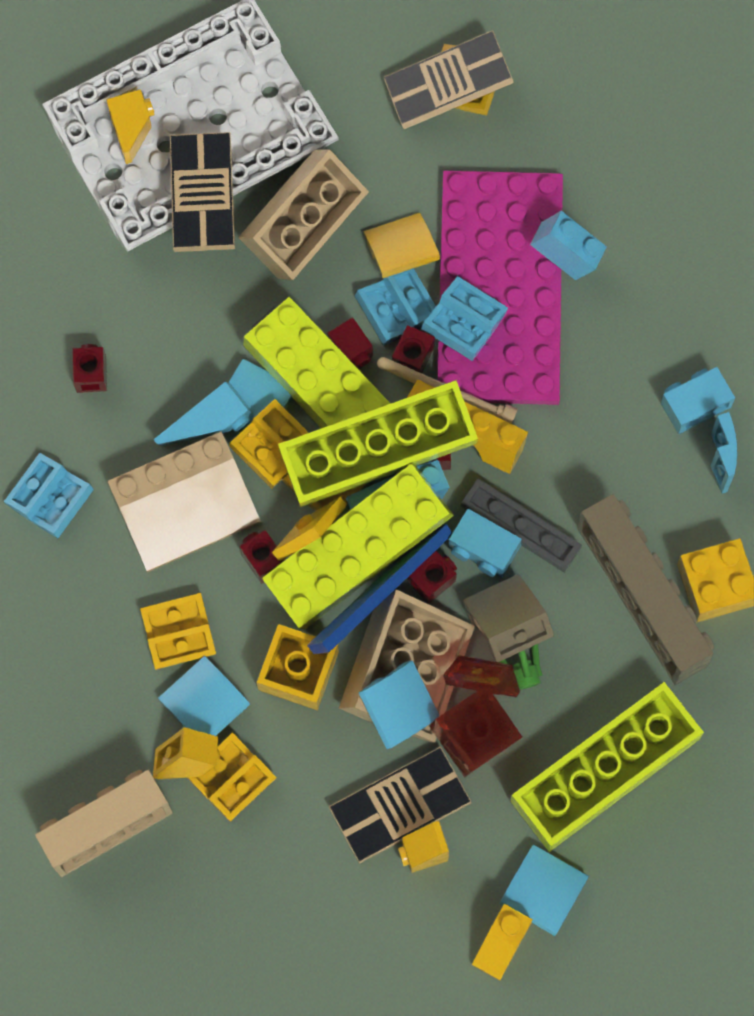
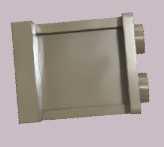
[463,574,554,663]

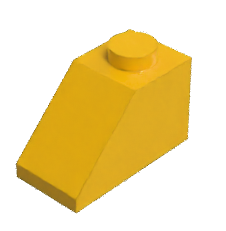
[106,89,155,164]
[153,727,220,779]
[398,821,449,873]
[472,904,533,981]

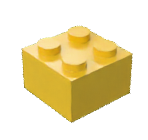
[677,538,754,623]
[257,624,339,711]

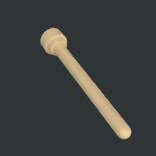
[377,357,518,424]

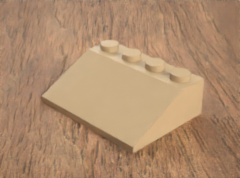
[108,431,261,573]
[339,589,475,743]

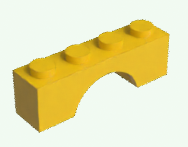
[407,380,528,474]

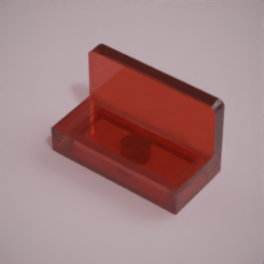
[443,655,520,697]

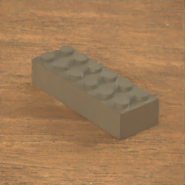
[577,493,714,685]

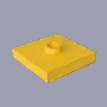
[272,496,347,561]

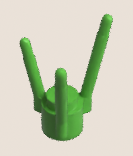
[499,644,543,690]

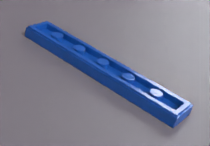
[307,524,453,654]

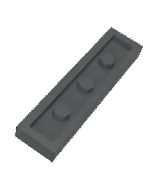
[461,479,582,573]

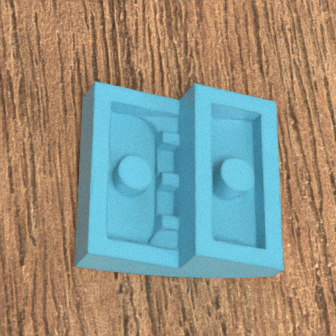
[355,268,436,346]
[421,276,508,361]
[229,359,292,430]
[711,412,737,494]
[4,453,94,539]
[158,656,250,736]
[359,660,440,749]
[499,844,589,936]

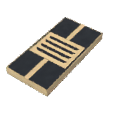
[384,30,514,129]
[170,132,235,252]
[329,747,471,864]

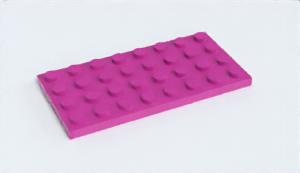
[437,171,563,405]

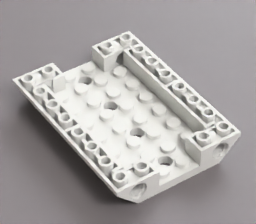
[42,0,339,252]

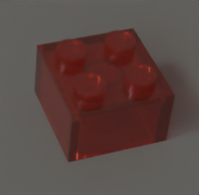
[429,684,523,778]

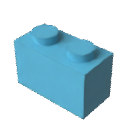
[530,211,607,281]
[661,367,735,434]
[448,509,522,578]

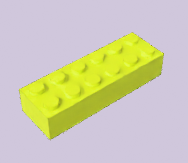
[243,297,391,428]
[278,380,478,507]
[262,463,454,629]
[510,682,704,852]

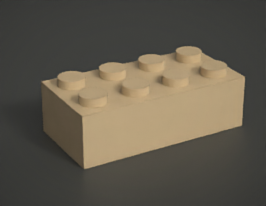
[238,149,369,280]
[35,769,173,877]

